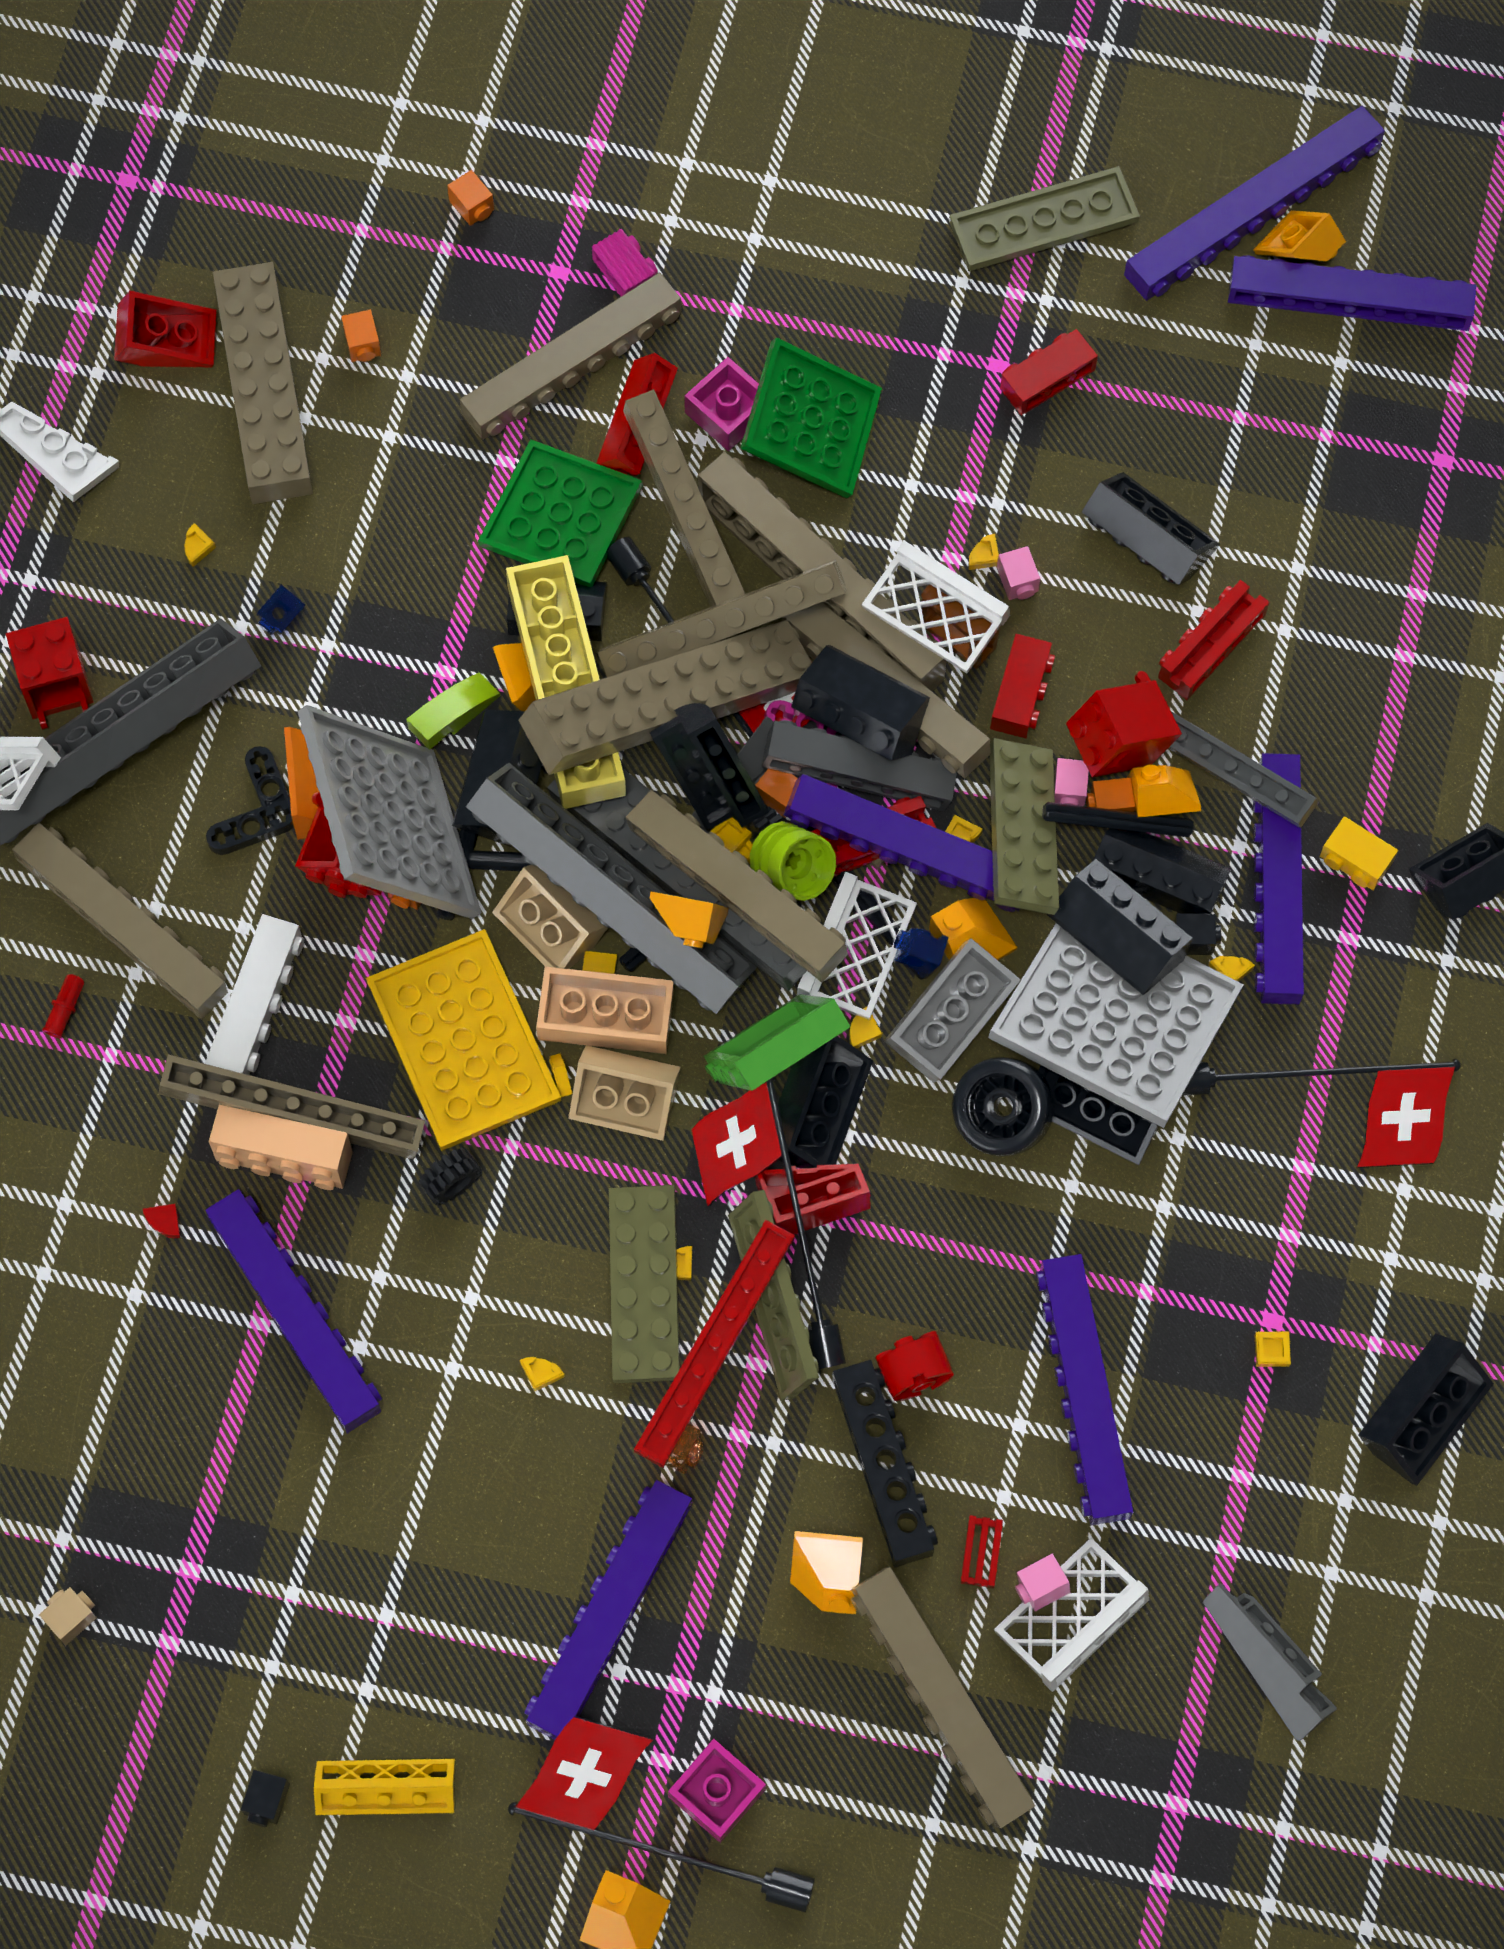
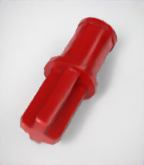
[42,974,84,1039]

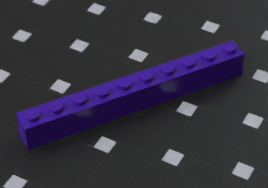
[1124,105,1385,301]

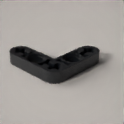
[206,746,294,855]

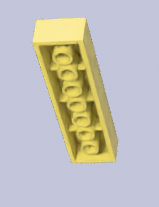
[506,555,626,809]

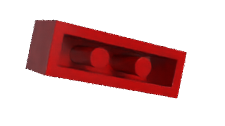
[1000,329,1098,416]
[990,634,1056,738]

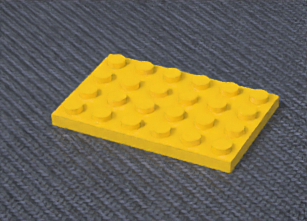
[366,929,561,1151]

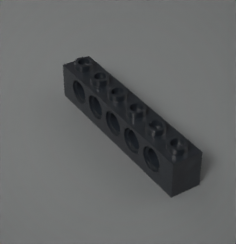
[832,1360,938,1568]

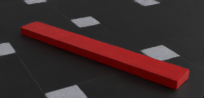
[634,1220,795,1468]

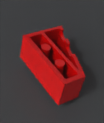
[755,1164,871,1235]

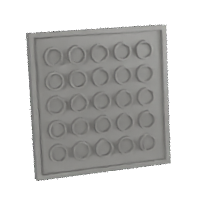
[297,705,481,919]
[988,923,1244,1128]

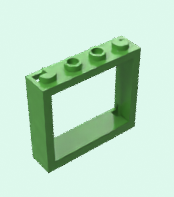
[704,994,851,1091]

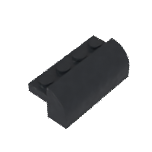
[649,703,770,831]

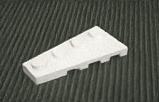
[0,402,119,502]

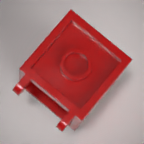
[5,617,94,730]
[1066,671,1182,777]
[295,792,382,898]

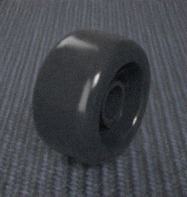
[952,1057,1054,1156]

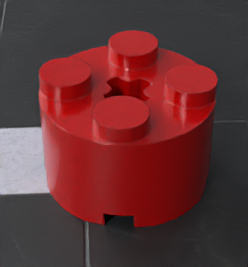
[875,1331,954,1401]

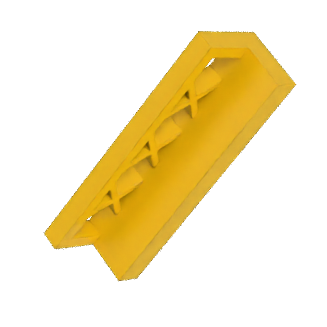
[314,1759,455,1815]

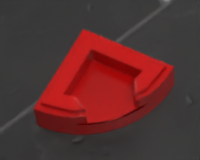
[143,1204,181,1238]

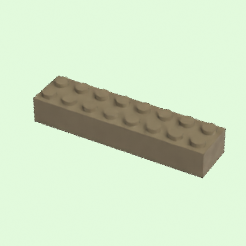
[213,262,313,504]

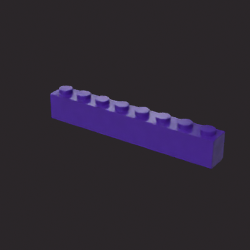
[1228,255,1476,331]
[1253,753,1304,1005]
[783,774,1020,912]
[205,1189,382,1434]
[1036,1254,1133,1526]
[524,1480,692,1740]

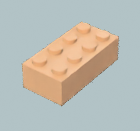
[536,966,674,1054]
[209,1104,353,1190]

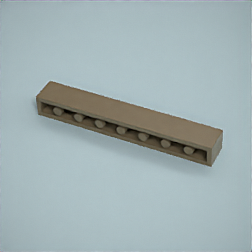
[460,272,681,440]
[623,389,745,607]
[598,560,847,677]
[781,602,991,779]
[626,789,848,982]
[12,823,228,1020]
[158,1054,425,1160]
[851,1567,1036,1828]

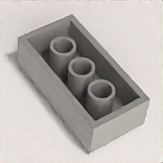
[884,938,1021,1083]

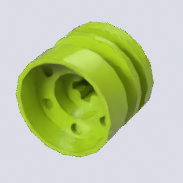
[750,821,836,901]

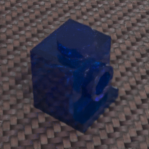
[256,584,305,635]
[894,928,949,975]

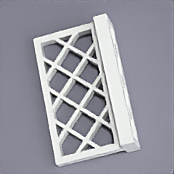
[862,540,1010,674]
[0,737,61,810]
[797,872,917,1020]
[994,1538,1149,1692]

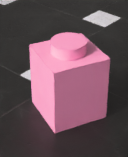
[997,546,1040,600]
[1054,758,1089,806]
[1015,1553,1071,1611]

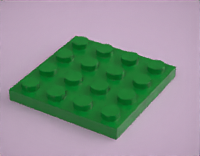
[740,337,882,498]
[478,439,643,587]

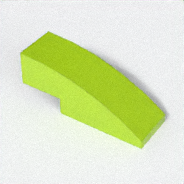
[407,672,501,750]

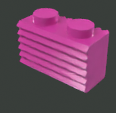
[592,229,658,297]

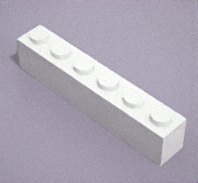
[205,914,304,1075]

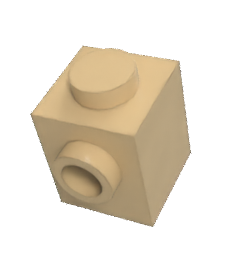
[39,1587,97,1646]

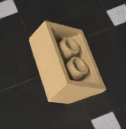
[492,865,608,969]
[568,1045,681,1141]

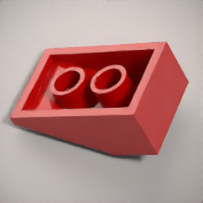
[114,290,216,368]

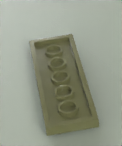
[949,166,1140,271]
[989,738,1059,915]
[609,1185,680,1383]
[728,1190,819,1401]

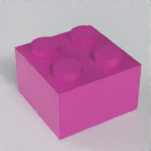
[685,357,759,451]
[668,1738,766,1843]

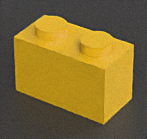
[1320,816,1398,891]

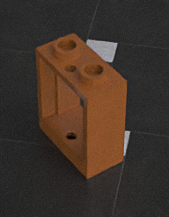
[920,584,1000,669]

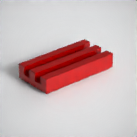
[960,1515,1003,1588]

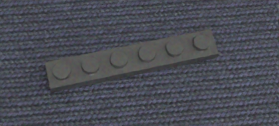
[1168,711,1319,828]

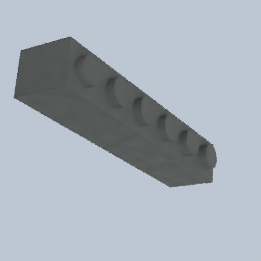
[761,720,957,812]

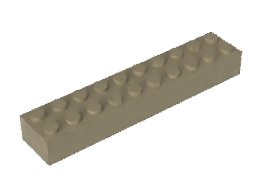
[698,451,947,691]
[518,620,812,775]

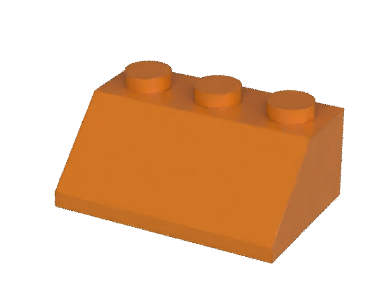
[284,727,320,840]

